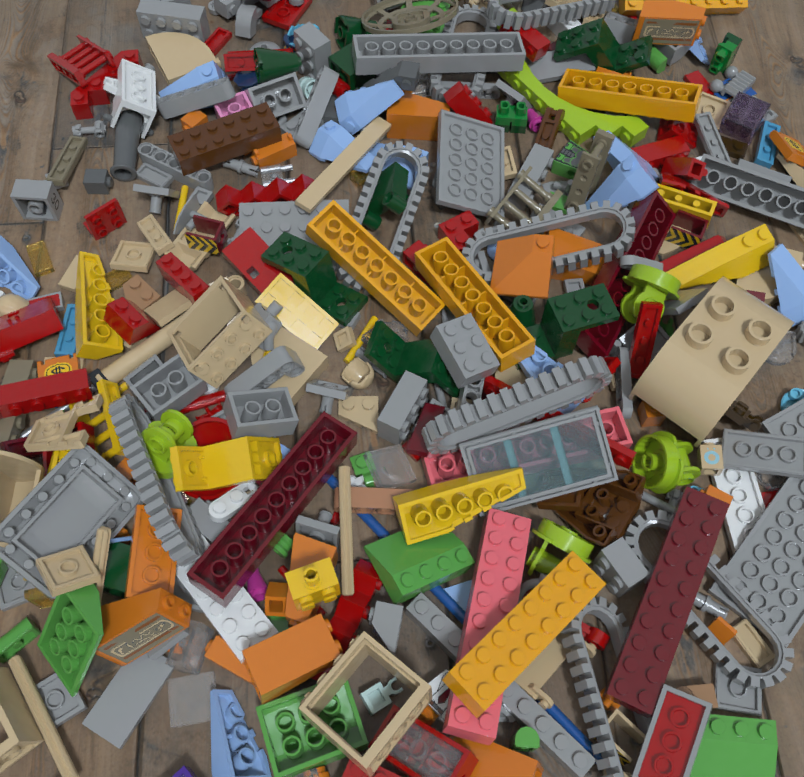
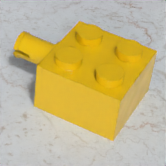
[284,557,341,611]

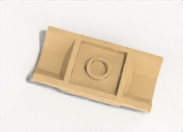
[164,201,236,271]

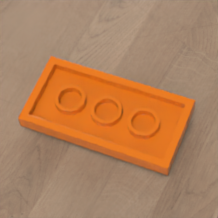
[124,504,182,598]

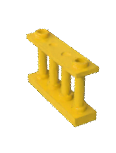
[68,379,125,461]

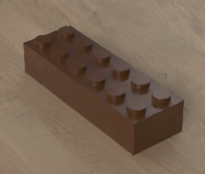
[167,102,282,176]

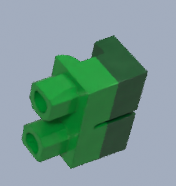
[709,32,743,75]
[494,101,527,134]

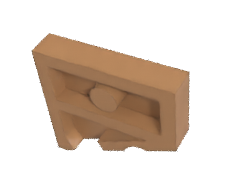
[122,274,161,313]

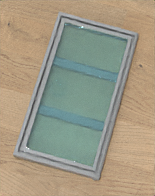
[459,405,619,517]

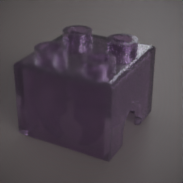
[719,91,771,145]

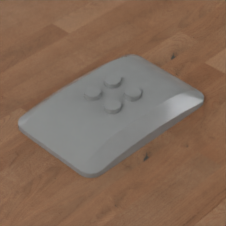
[0,444,143,599]

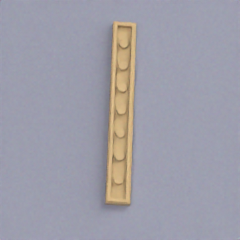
[295,116,392,213]

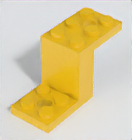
[170,436,283,492]

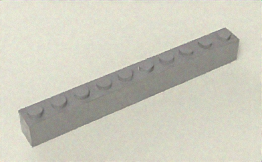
[405,592,597,777]

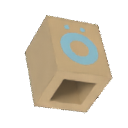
[697,442,724,476]

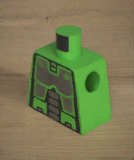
[551,140,589,180]

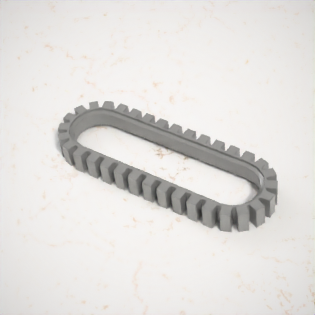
[486,0,616,30]
[429,4,497,110]
[335,141,429,296]
[462,200,635,286]
[421,356,612,455]
[108,393,205,567]
[624,510,794,689]
[560,596,656,777]

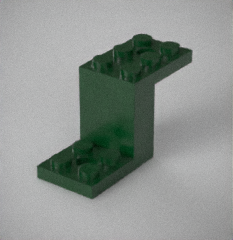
[553,18,653,74]
[261,231,368,327]
[515,283,620,370]
[364,321,467,398]

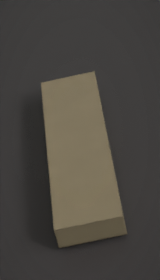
[45,136,88,186]

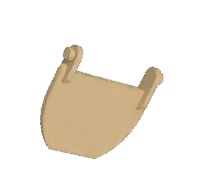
[514,633,596,710]

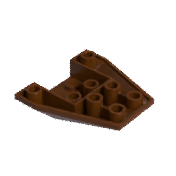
[553,467,646,548]

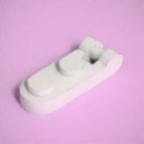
[208,481,260,523]

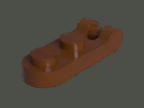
[535,107,565,149]

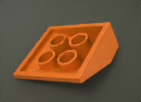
[490,234,555,299]

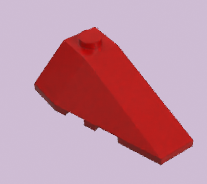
[657,173,730,217]

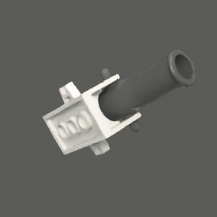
[103,59,160,181]

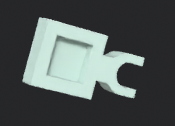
[359,677,403,716]

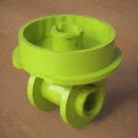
[620,264,681,324]
[141,409,197,479]
[632,431,701,494]
[526,518,594,576]

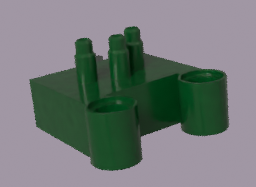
[362,162,409,231]

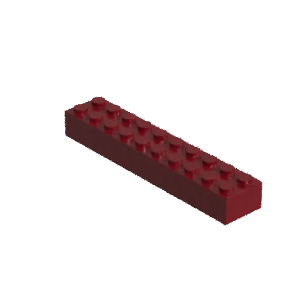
[576,190,676,357]
[187,411,357,608]
[603,486,730,718]

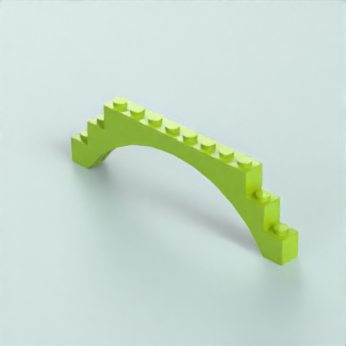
[497,8,649,147]

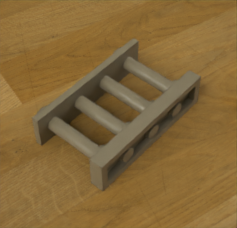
[564,129,616,213]
[484,166,563,229]

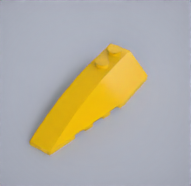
[666,224,775,290]
[75,251,123,360]
[392,467,526,545]

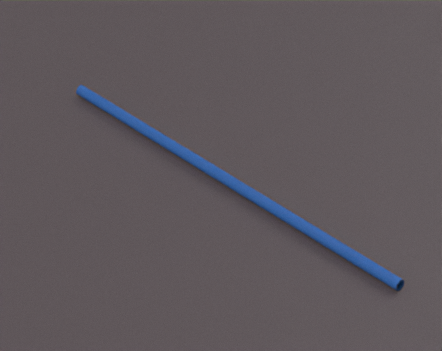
[326,474,603,763]

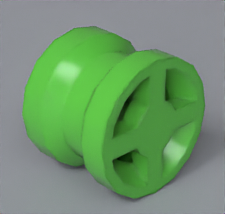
[272,534,293,559]

